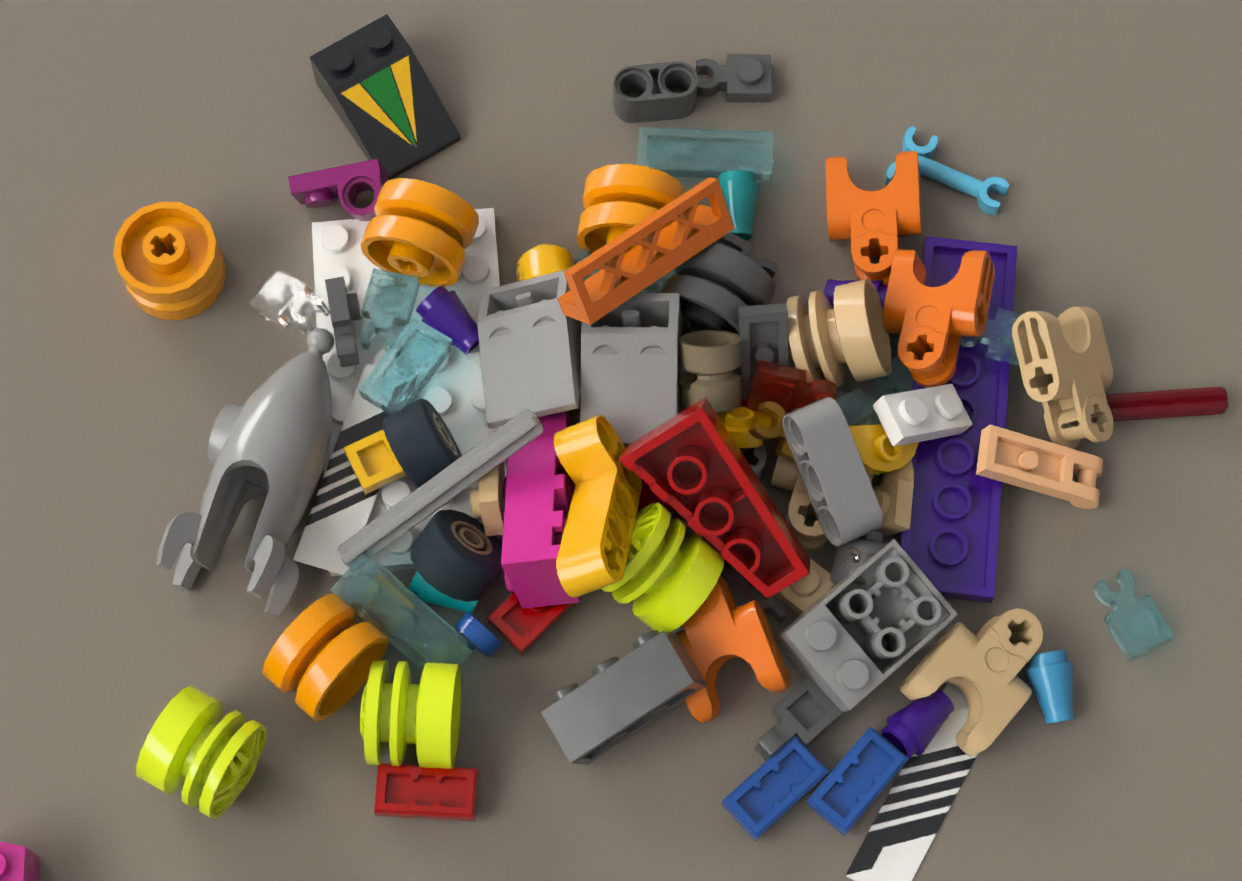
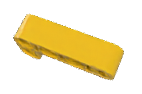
[554,415,642,598]

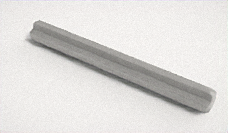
[337,409,544,570]

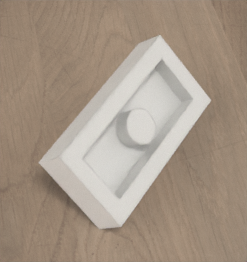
[873,384,973,447]

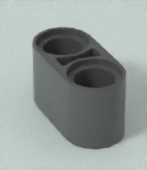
[613,62,698,123]

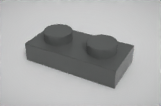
[738,303,789,399]

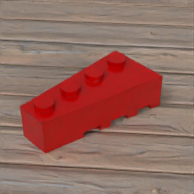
[618,397,810,599]

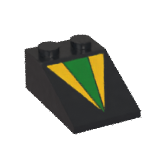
[310,14,461,181]

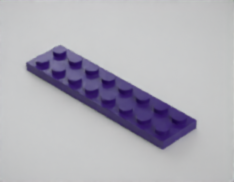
[899,236,1017,603]

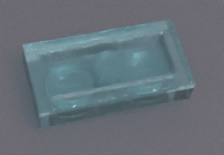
[359,317,454,415]

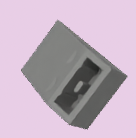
[477,269,582,428]
[580,293,683,447]
[775,539,958,712]

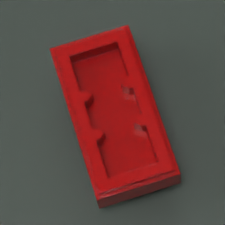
[374,763,479,821]

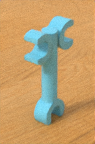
[885,126,1010,215]

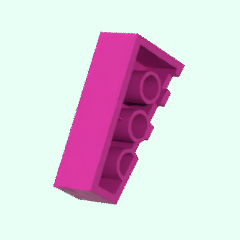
[501,411,580,609]

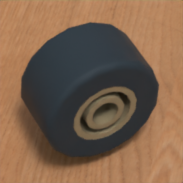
[383,398,462,488]
[411,509,503,602]

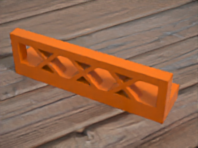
[557,177,735,325]

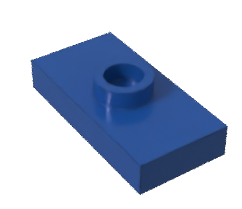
[806,726,909,836]
[721,735,829,841]

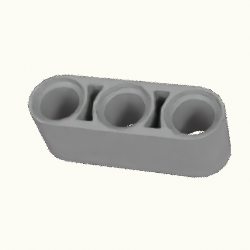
[782,397,883,547]

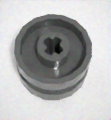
[659,242,776,335]

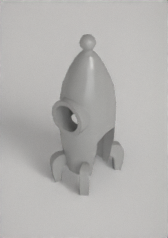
[156,328,334,618]

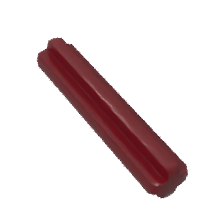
[1091,386,1228,423]

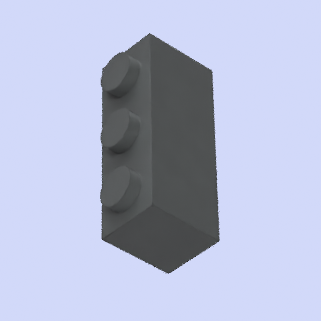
[541,630,707,765]

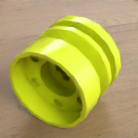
[601,502,724,633]
[360,660,461,769]
[136,685,267,820]

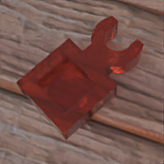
[746,360,836,414]

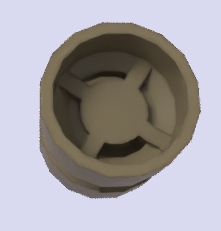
[679,330,742,412]

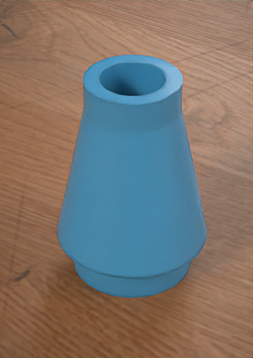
[1025,650,1075,724]

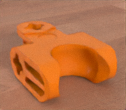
[826,151,922,286]
[883,250,995,388]
[674,576,791,724]

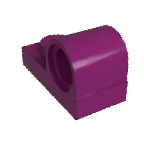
[288,159,388,221]

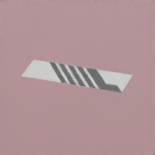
[293,363,419,576]
[845,683,978,881]

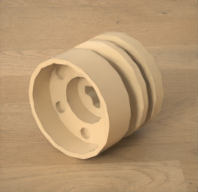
[786,279,893,393]

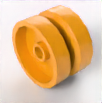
[577,164,685,263]
[360,178,479,287]
[113,202,227,320]
[262,594,389,722]

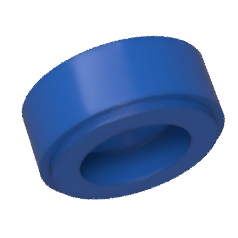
[455,612,503,657]

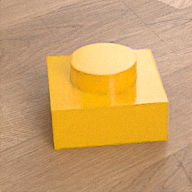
[344,429,406,495]

